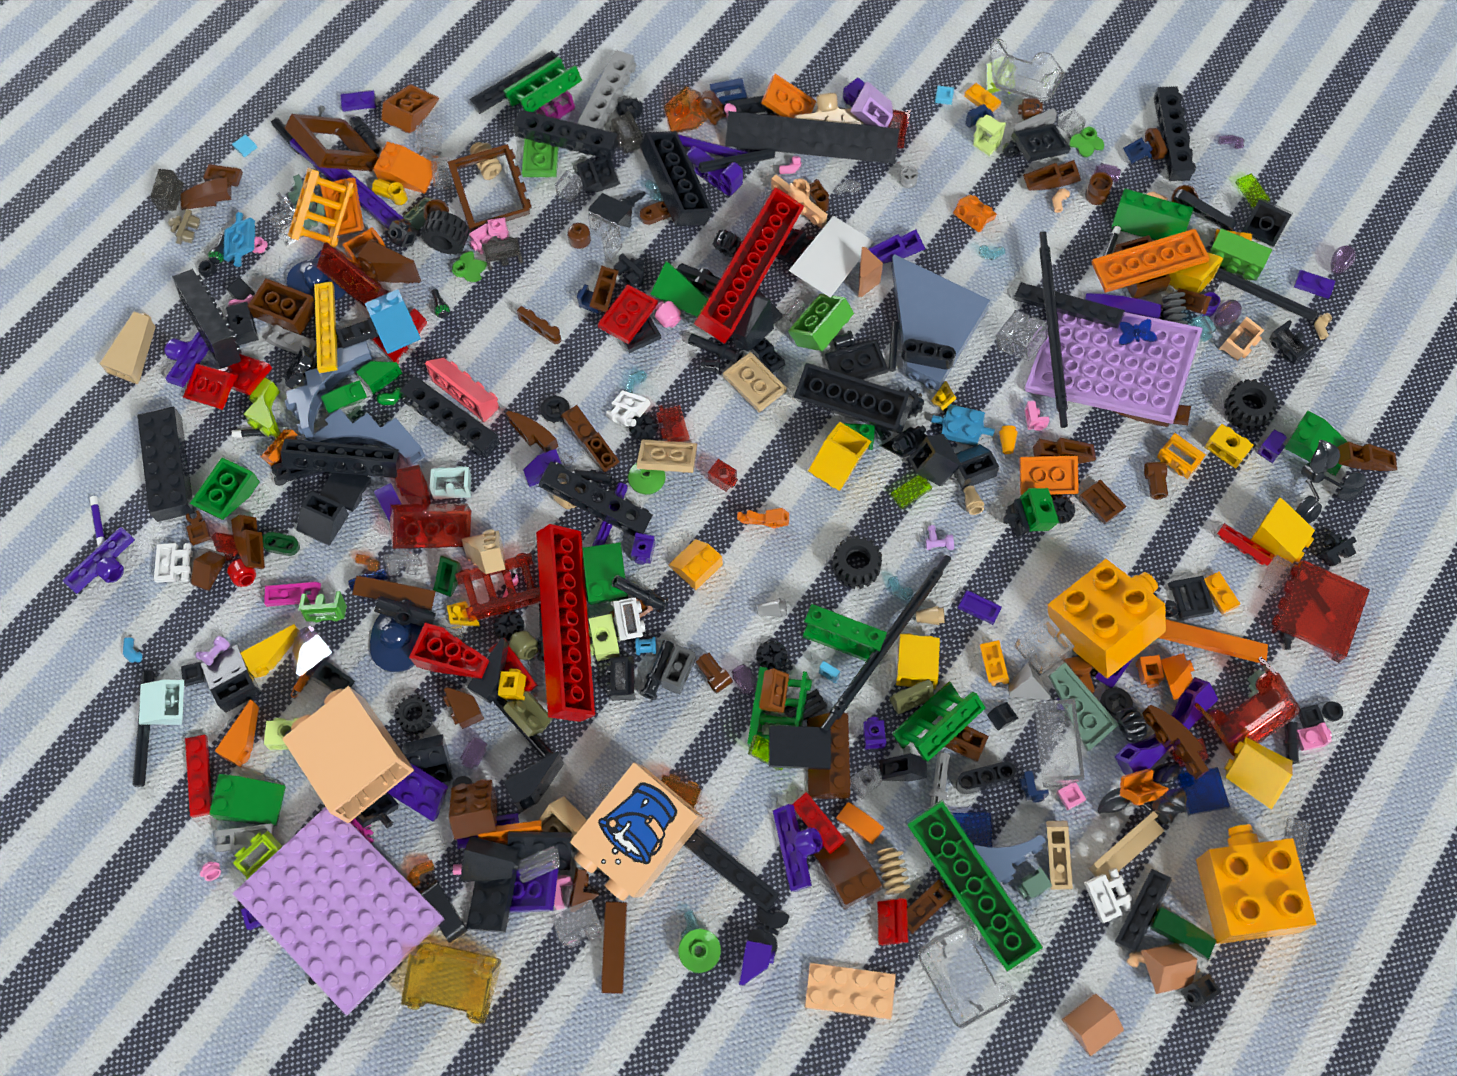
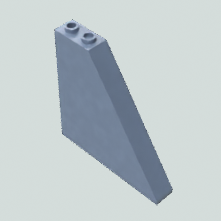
[891,254,990,391]

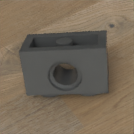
[661,645,696,695]

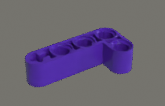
[686,146,743,196]

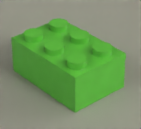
[1209,229,1273,281]
[788,293,854,351]

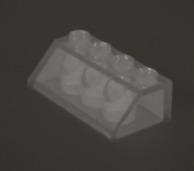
[1034,699,1085,788]

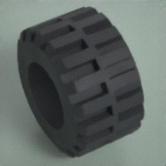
[421,211,470,255]
[1224,379,1278,430]
[832,536,882,589]

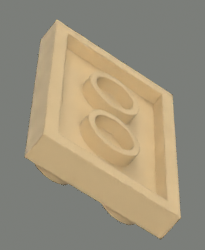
[723,352,787,413]
[637,439,697,473]

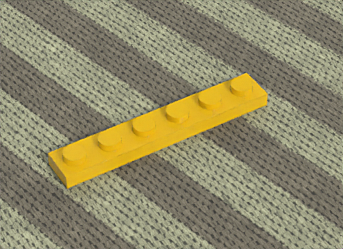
[314,282,338,373]

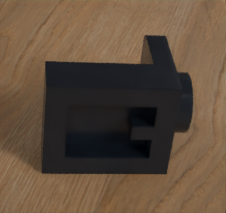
[1181,973,1222,1010]

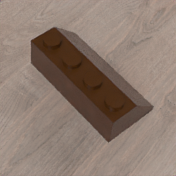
[807,713,850,799]

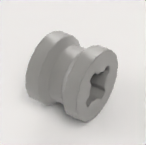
[900,166,918,188]

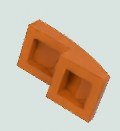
[836,802,884,845]

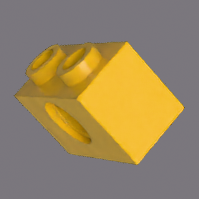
[1204,424,1253,469]

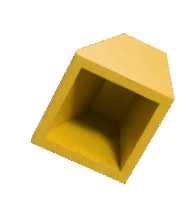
[1169,252,1223,294]
[808,422,872,491]
[1251,498,1315,566]
[1224,737,1293,809]

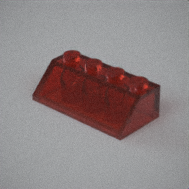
[317,242,389,309]
[390,503,471,549]

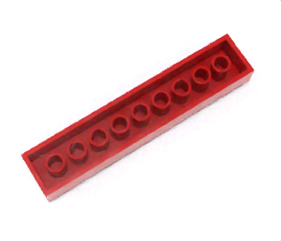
[694,187,805,344]
[536,524,595,722]

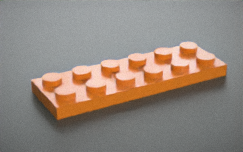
[1092,229,1210,293]

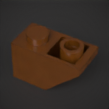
[443,687,484,729]

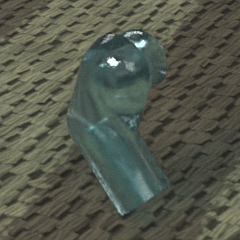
[645,180,662,201]
[888,576,913,600]

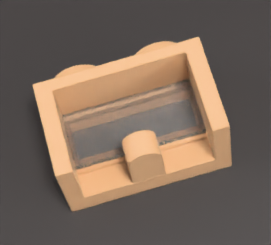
[1218,317,1264,361]

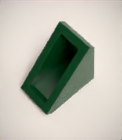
[433,556,464,597]

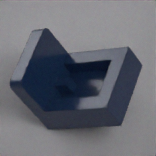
[965,104,994,128]
[1019,771,1049,803]

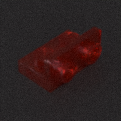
[656,405,689,442]

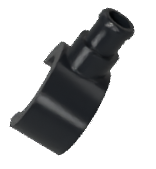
[1280,622,1296,650]

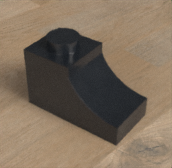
[305,658,355,691]

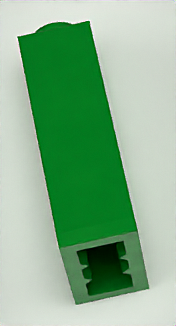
[650,262,708,317]

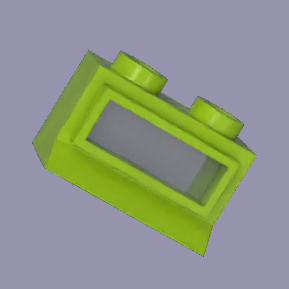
[233,831,283,879]

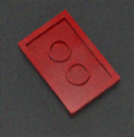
[598,285,658,344]
[218,354,272,395]
[183,364,236,410]

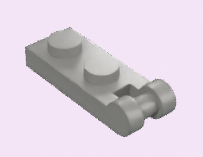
[1012,108,1057,141]
[266,325,317,359]
[215,824,274,852]

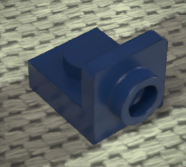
[1123,137,1152,164]
[576,284,600,314]

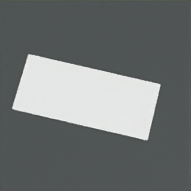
[789,216,874,297]

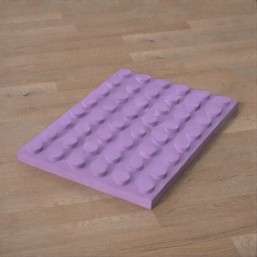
[1025,312,1203,424]
[232,807,444,1015]

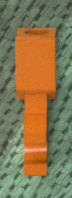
[737,508,790,529]

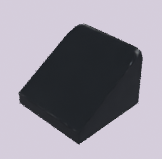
[227,277,255,300]
[987,702,1019,731]

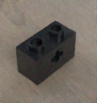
[225,301,259,346]

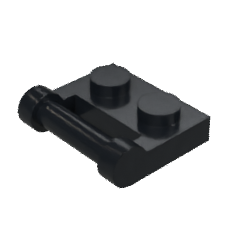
[1168,576,1215,621]

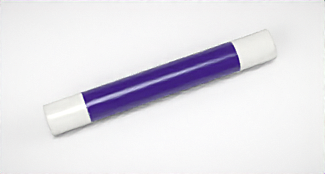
[89,496,105,547]

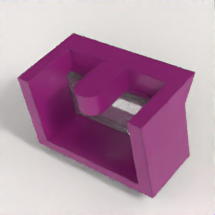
[536,91,575,119]

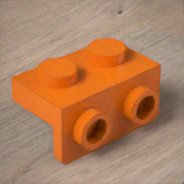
[953,194,997,232]
[1120,769,1168,805]

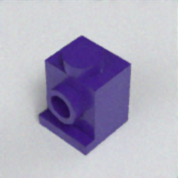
[1257,429,1287,464]
[631,533,656,565]
[862,717,886,749]

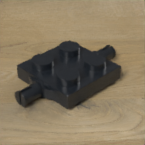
[284,345,312,389]
[355,792,399,828]

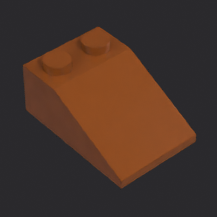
[381,84,439,133]

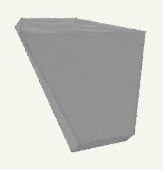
[1008,662,1051,700]

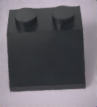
[1241,198,1293,247]

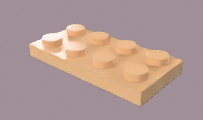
[805,963,896,1020]

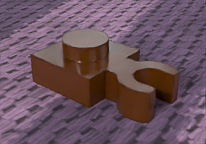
[186,510,211,546]

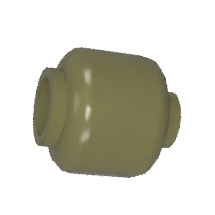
[509,631,539,660]

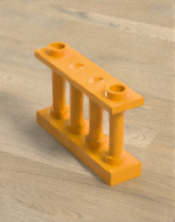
[288,168,354,251]

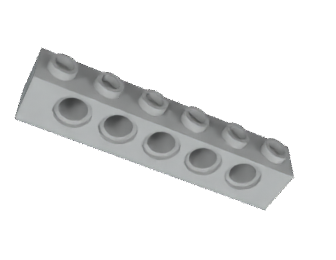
[577,50,636,130]

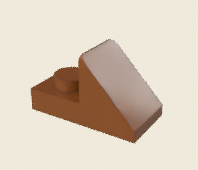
[1063,656,1095,694]

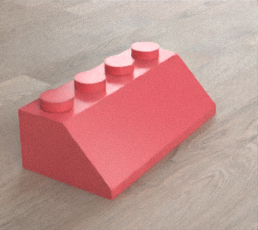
[425,358,499,422]

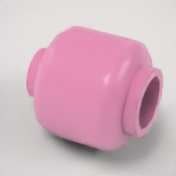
[655,301,681,328]

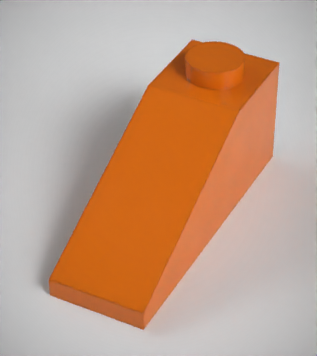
[215,700,259,768]

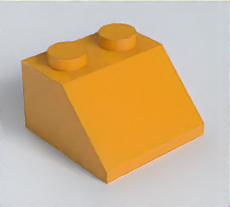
[668,539,723,591]

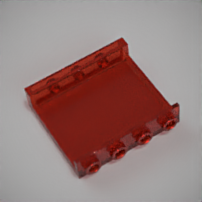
[1271,560,1370,663]

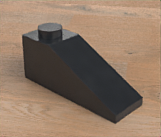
[467,637,509,704]

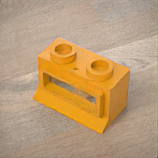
[1157,433,1206,479]

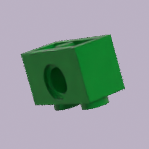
[1019,488,1059,531]

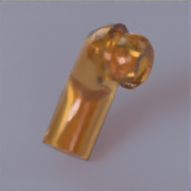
[355,554,380,572]
[407,860,434,887]

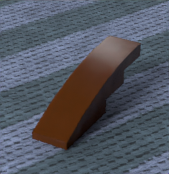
[352,576,436,610]
[601,901,627,994]

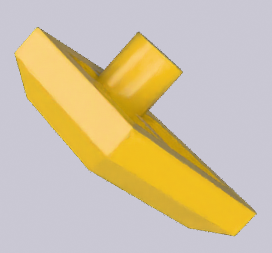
[931,381,956,410]
[447,601,480,626]

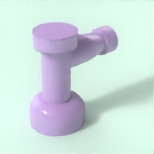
[926,525,954,550]
[196,636,230,665]

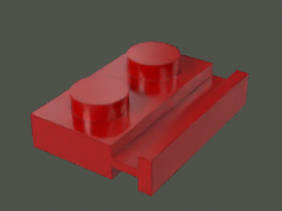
[877,898,908,946]

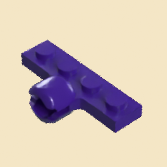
[165,332,209,388]
[62,527,135,594]
[772,804,823,892]

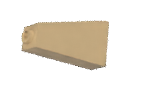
[100,312,156,384]

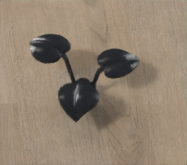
[1295,440,1366,524]
[1098,761,1187,824]

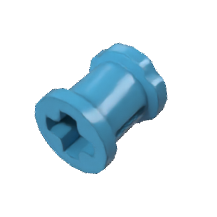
[636,637,657,655]

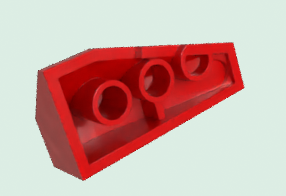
[409,623,489,679]

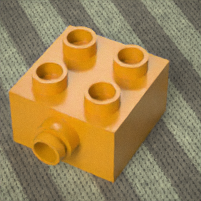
[1047,559,1166,679]
[1196,824,1317,944]

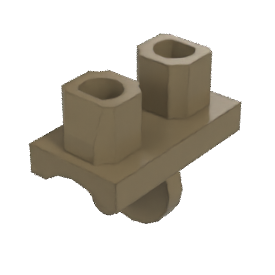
[168,209,200,245]

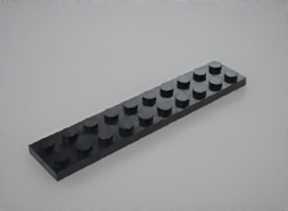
[725,111,899,164]

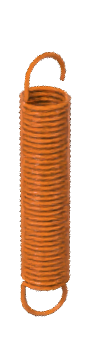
[291,653,321,698]

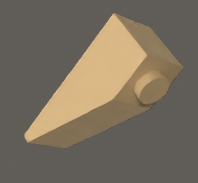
[1046,821,1073,890]

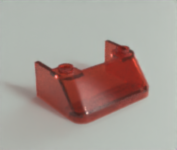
[1194,657,1300,756]

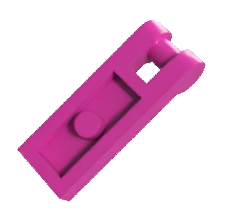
[264,582,321,607]

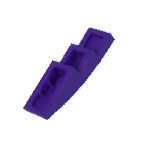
[1085,293,1162,319]

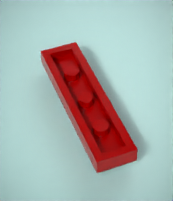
[185,735,212,818]

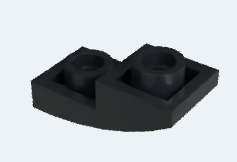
[751,338,786,373]

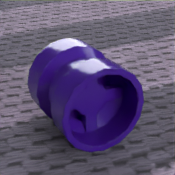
[1200,292,1221,317]

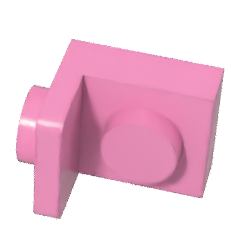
[488,218,509,245]
[469,223,493,255]
[1024,401,1050,431]
[1298,722,1332,751]

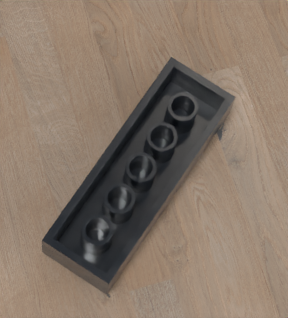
[640,131,713,227]
[172,269,242,369]
[793,363,914,434]
[137,406,195,522]

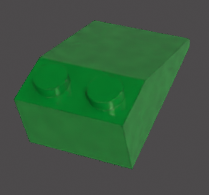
[1284,410,1348,476]
[190,458,260,520]
[583,542,629,605]
[209,774,286,826]

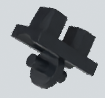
[613,253,645,286]
[1002,498,1032,538]
[1316,532,1357,567]

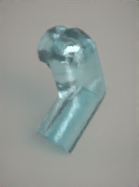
[979,245,1006,260]
[624,370,647,393]
[680,910,699,939]

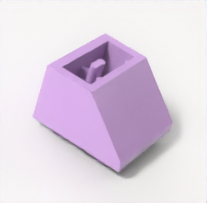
[850,82,893,127]

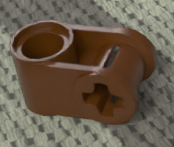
[699,90,727,125]
[809,179,829,212]

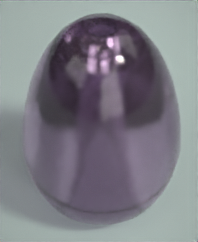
[1330,245,1356,274]
[1214,299,1242,327]

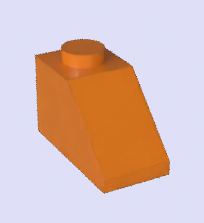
[1161,653,1194,700]

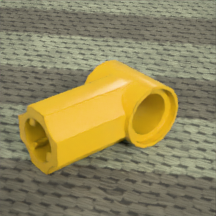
[372,179,408,205]

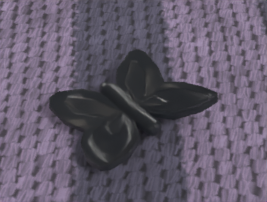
[747,908,790,954]

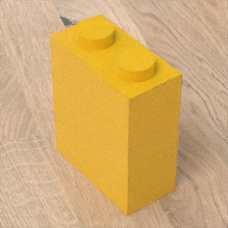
[896,633,940,689]

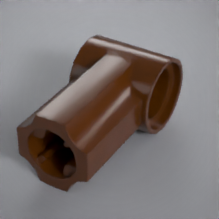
[1144,462,1168,500]
[696,653,733,694]

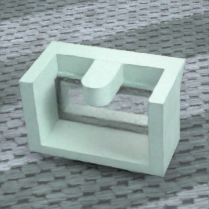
[430,466,471,499]

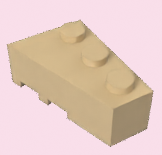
[461,529,505,574]

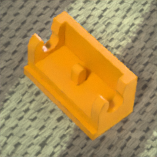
[980,640,1010,686]

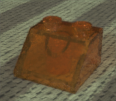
[664,86,708,133]

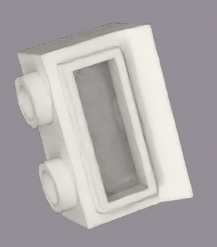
[610,597,645,641]

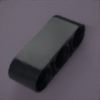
[901,339,956,370]
[956,761,1016,794]
[419,880,468,943]

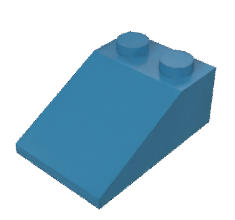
[365,289,421,354]

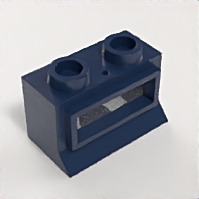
[710,78,747,106]

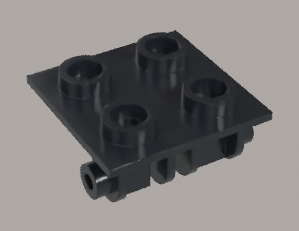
[882,425,928,458]

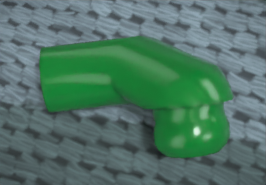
[376,387,402,405]

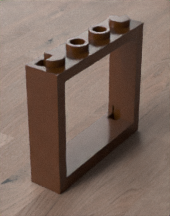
[285,113,379,171]
[447,144,532,232]

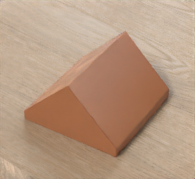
[858,247,883,297]
[1141,943,1198,994]
[1062,993,1124,1057]

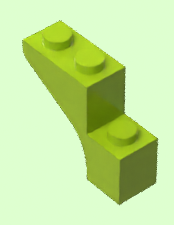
[244,378,281,438]

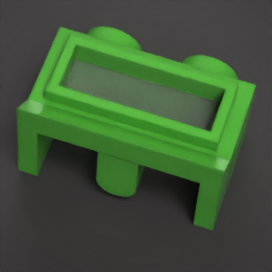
[298,591,347,623]

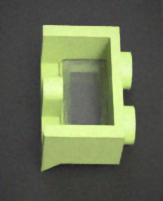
[973,114,1006,156]

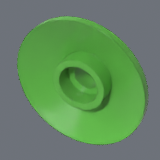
[628,463,666,495]
[678,929,721,973]

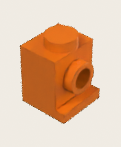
[1135,655,1165,688]

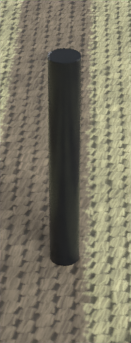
[888,321,899,372]

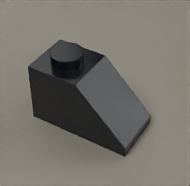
[879,753,927,781]

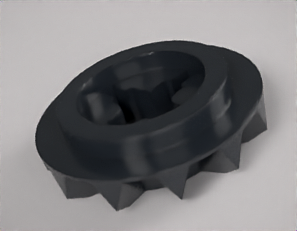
[616,97,643,120]
[540,396,570,424]
[629,413,658,440]
[1052,495,1076,524]
[493,610,524,641]
[756,640,787,670]
[1100,687,1133,720]

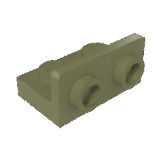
[890,680,934,715]
[503,691,552,737]

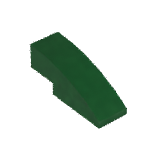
[1150,907,1217,960]

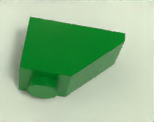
[356,361,402,395]
[321,380,367,414]

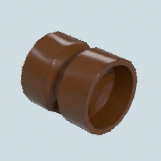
[1085,172,1113,205]

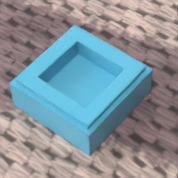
[935,86,954,105]
[232,134,257,157]
[819,661,840,683]

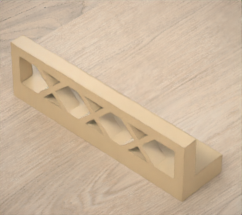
[1089,811,1165,880]

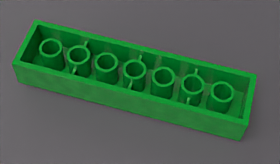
[907,799,1043,972]

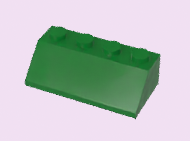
[1111,188,1193,241]

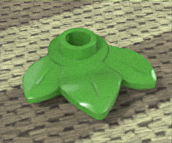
[1069,127,1104,158]
[452,251,487,282]

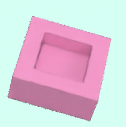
[1057,782,1086,811]

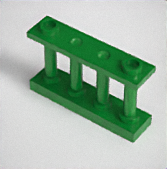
[503,57,582,112]
[803,604,887,661]
[747,667,812,750]
[892,682,986,762]

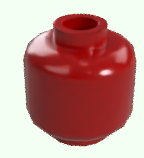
[227,559,257,587]

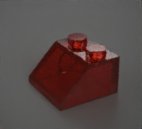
[395,465,433,515]

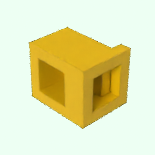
[498,669,526,700]

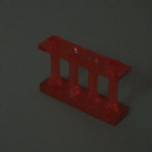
[455,552,541,622]

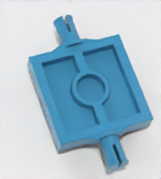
[223,212,255,267]
[931,404,995,446]

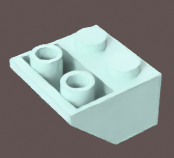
[139,680,184,725]

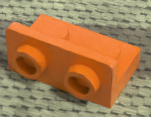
[261,429,298,467]

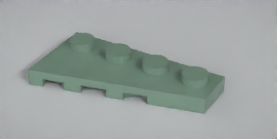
[1048,663,1119,751]

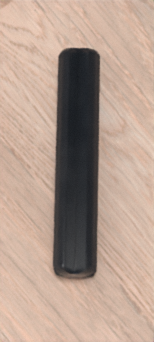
[271,118,301,155]

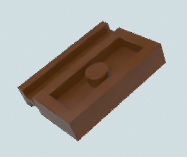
[1079,479,1127,525]

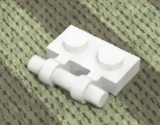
[606,390,651,427]
[154,543,193,583]
[1084,868,1132,923]

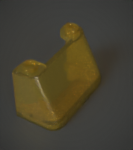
[401,942,502,1024]

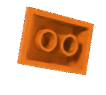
[373,142,438,194]

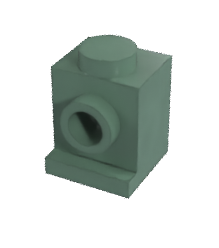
[1017,867,1053,902]

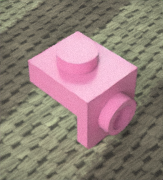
[554,875,573,910]

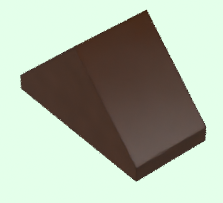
[191,551,227,591]

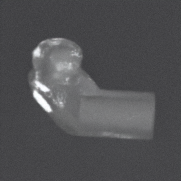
[834,180,861,196]

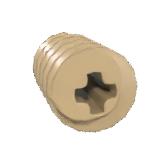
[470,142,502,180]
[877,848,910,895]

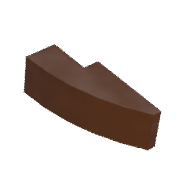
[1023,160,1081,191]
[181,177,232,210]
[589,265,618,312]
[506,411,559,453]
[1033,437,1096,464]
[1337,442,1398,471]
[231,515,265,569]

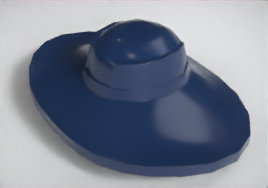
[287,258,350,301]
[370,614,423,672]

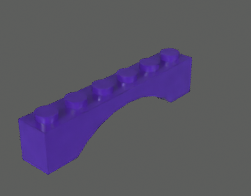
[1114,677,1218,775]

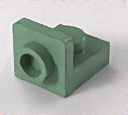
[288,174,303,205]

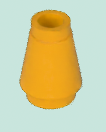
[999,425,1018,454]

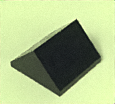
[588,193,632,228]

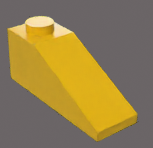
[240,624,301,678]

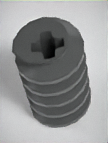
[1161,292,1188,324]

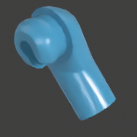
[123,638,142,663]

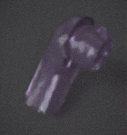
[1218,135,1245,149]

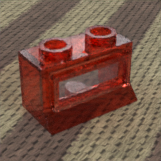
[888,109,911,149]

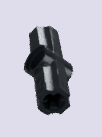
[677,263,720,292]
[374,595,436,627]

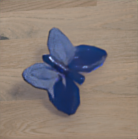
[1119,319,1158,345]

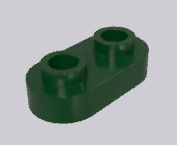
[262,532,300,556]

